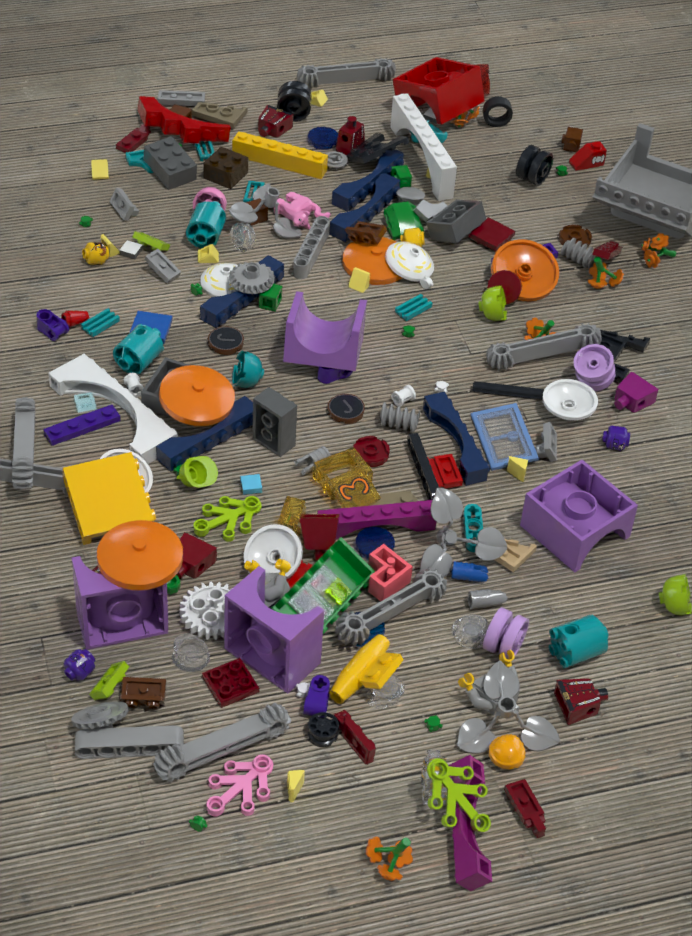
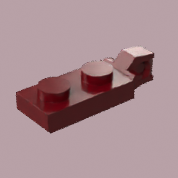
[116,124,151,153]
[334,709,376,765]
[504,779,546,838]

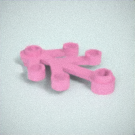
[207,755,273,817]

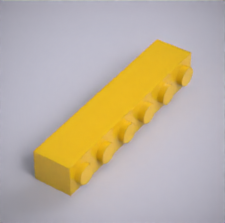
[232,131,328,179]

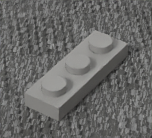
[158,90,205,106]

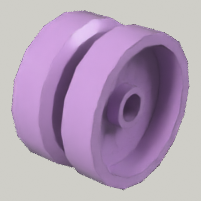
[574,344,616,391]
[483,607,529,659]

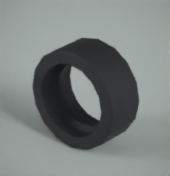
[482,96,513,127]

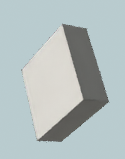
[423,107,437,124]
[120,240,143,259]

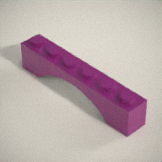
[317,500,437,539]
[449,755,492,891]

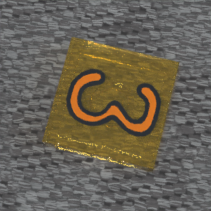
[328,465,381,508]

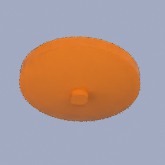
[342,237,402,285]
[491,239,559,302]
[159,365,235,426]
[97,520,183,590]

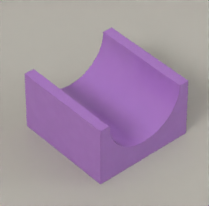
[283,291,367,371]
[520,460,638,573]
[72,556,168,650]
[224,566,324,694]

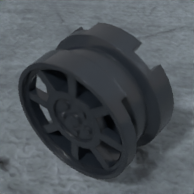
[308,712,339,747]

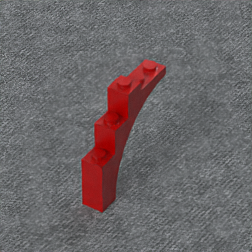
[137,96,231,144]

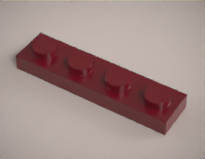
[592,241,623,260]

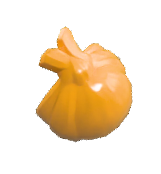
[489,734,526,770]

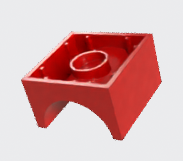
[392,57,485,125]

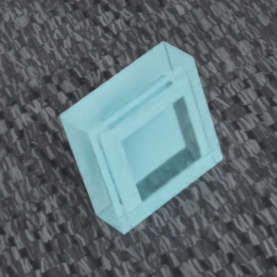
[74,392,96,413]

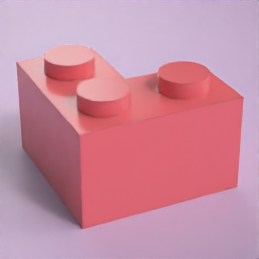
[368,544,413,602]

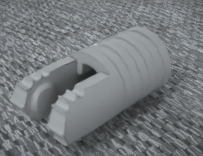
[294,446,331,475]
[468,589,508,609]

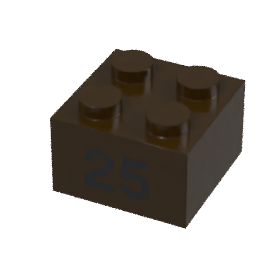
[203,147,248,189]

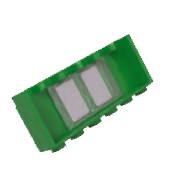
[271,537,375,634]

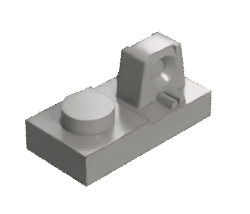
[109,188,139,221]
[144,249,181,284]
[535,422,557,462]

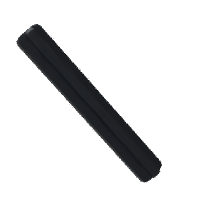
[472,381,544,400]

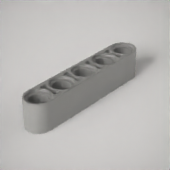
[293,216,330,279]
[75,725,184,759]

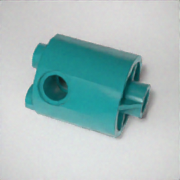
[186,201,226,248]
[113,324,164,375]
[549,614,609,669]

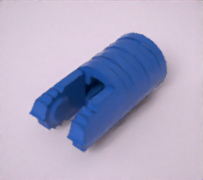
[451,561,488,582]

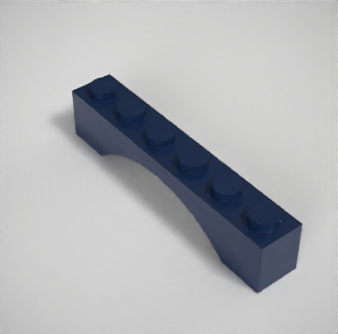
[332,149,404,212]
[329,173,401,242]
[200,255,284,328]
[423,391,490,486]
[156,396,253,472]

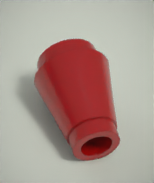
[61,310,89,328]

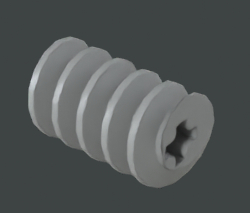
[561,238,598,269]
[380,402,420,432]

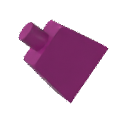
[614,372,659,413]

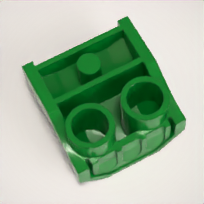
[384,201,425,241]

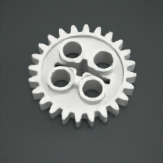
[180,582,231,640]

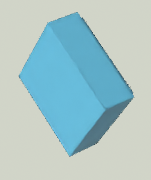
[240,474,262,495]

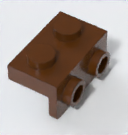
[345,221,387,245]
[120,677,167,709]

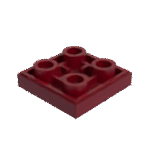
[469,217,516,251]
[202,658,260,708]

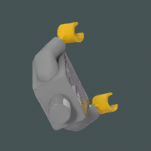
[244,559,291,607]
[458,650,520,716]

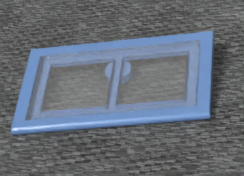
[470,403,539,470]

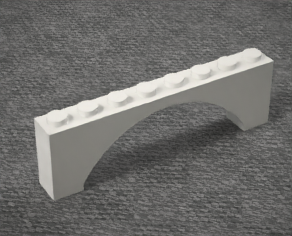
[391,94,457,201]
[48,354,178,464]

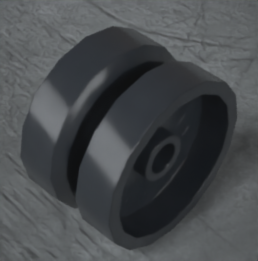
[277,81,312,122]
[516,145,554,186]

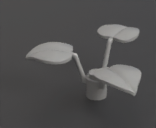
[229,184,302,238]
[420,488,507,576]
[457,661,560,754]

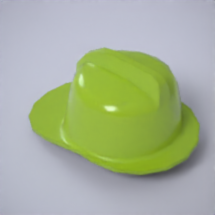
[176,456,218,488]

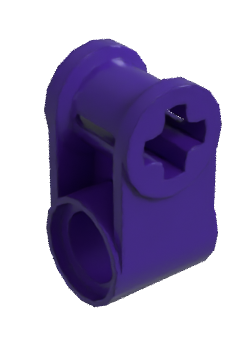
[36,309,69,341]
[317,366,353,384]
[303,675,330,718]

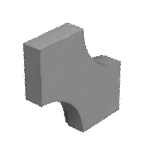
[414,199,447,222]

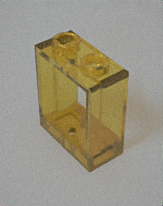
[312,447,373,500]

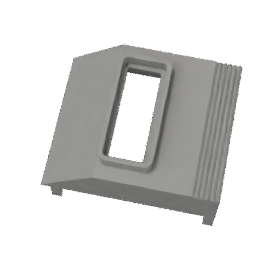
[592,123,692,238]

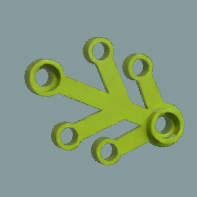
[193,496,262,542]
[427,758,491,832]

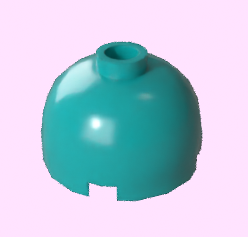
[232,350,264,388]

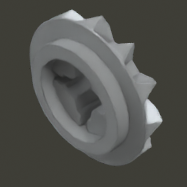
[326,152,348,170]

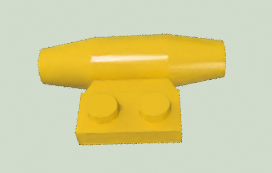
[329,634,404,704]

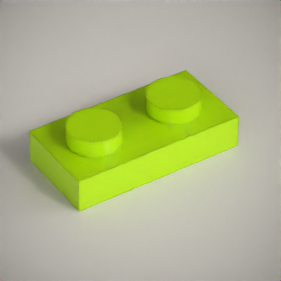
[132,231,170,251]
[89,661,129,700]

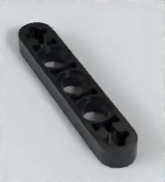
[407,433,439,500]

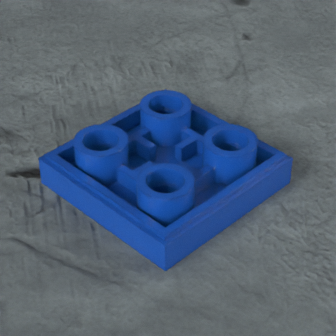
[130,311,173,344]

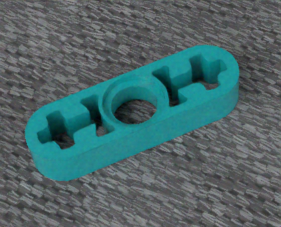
[463,504,483,553]

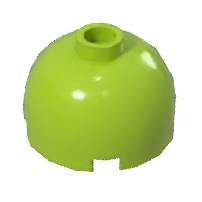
[478,286,507,321]
[659,574,692,615]

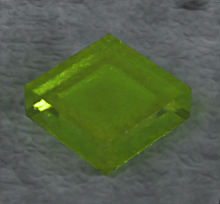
[324,577,352,606]

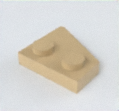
[495,539,537,572]

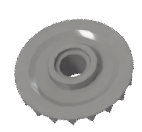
[229,261,275,294]
[71,701,129,730]

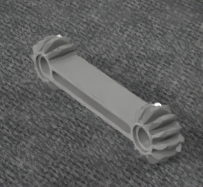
[297,58,396,88]
[486,323,602,370]
[12,397,36,490]
[0,459,68,495]
[335,567,447,647]
[153,703,291,782]

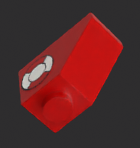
[569,141,607,171]

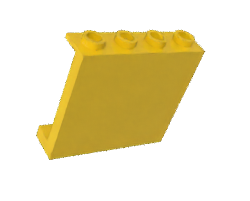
[62,452,156,545]

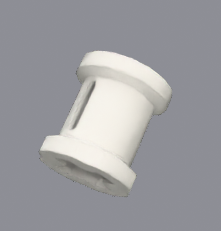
[123,373,144,397]
[391,385,416,406]

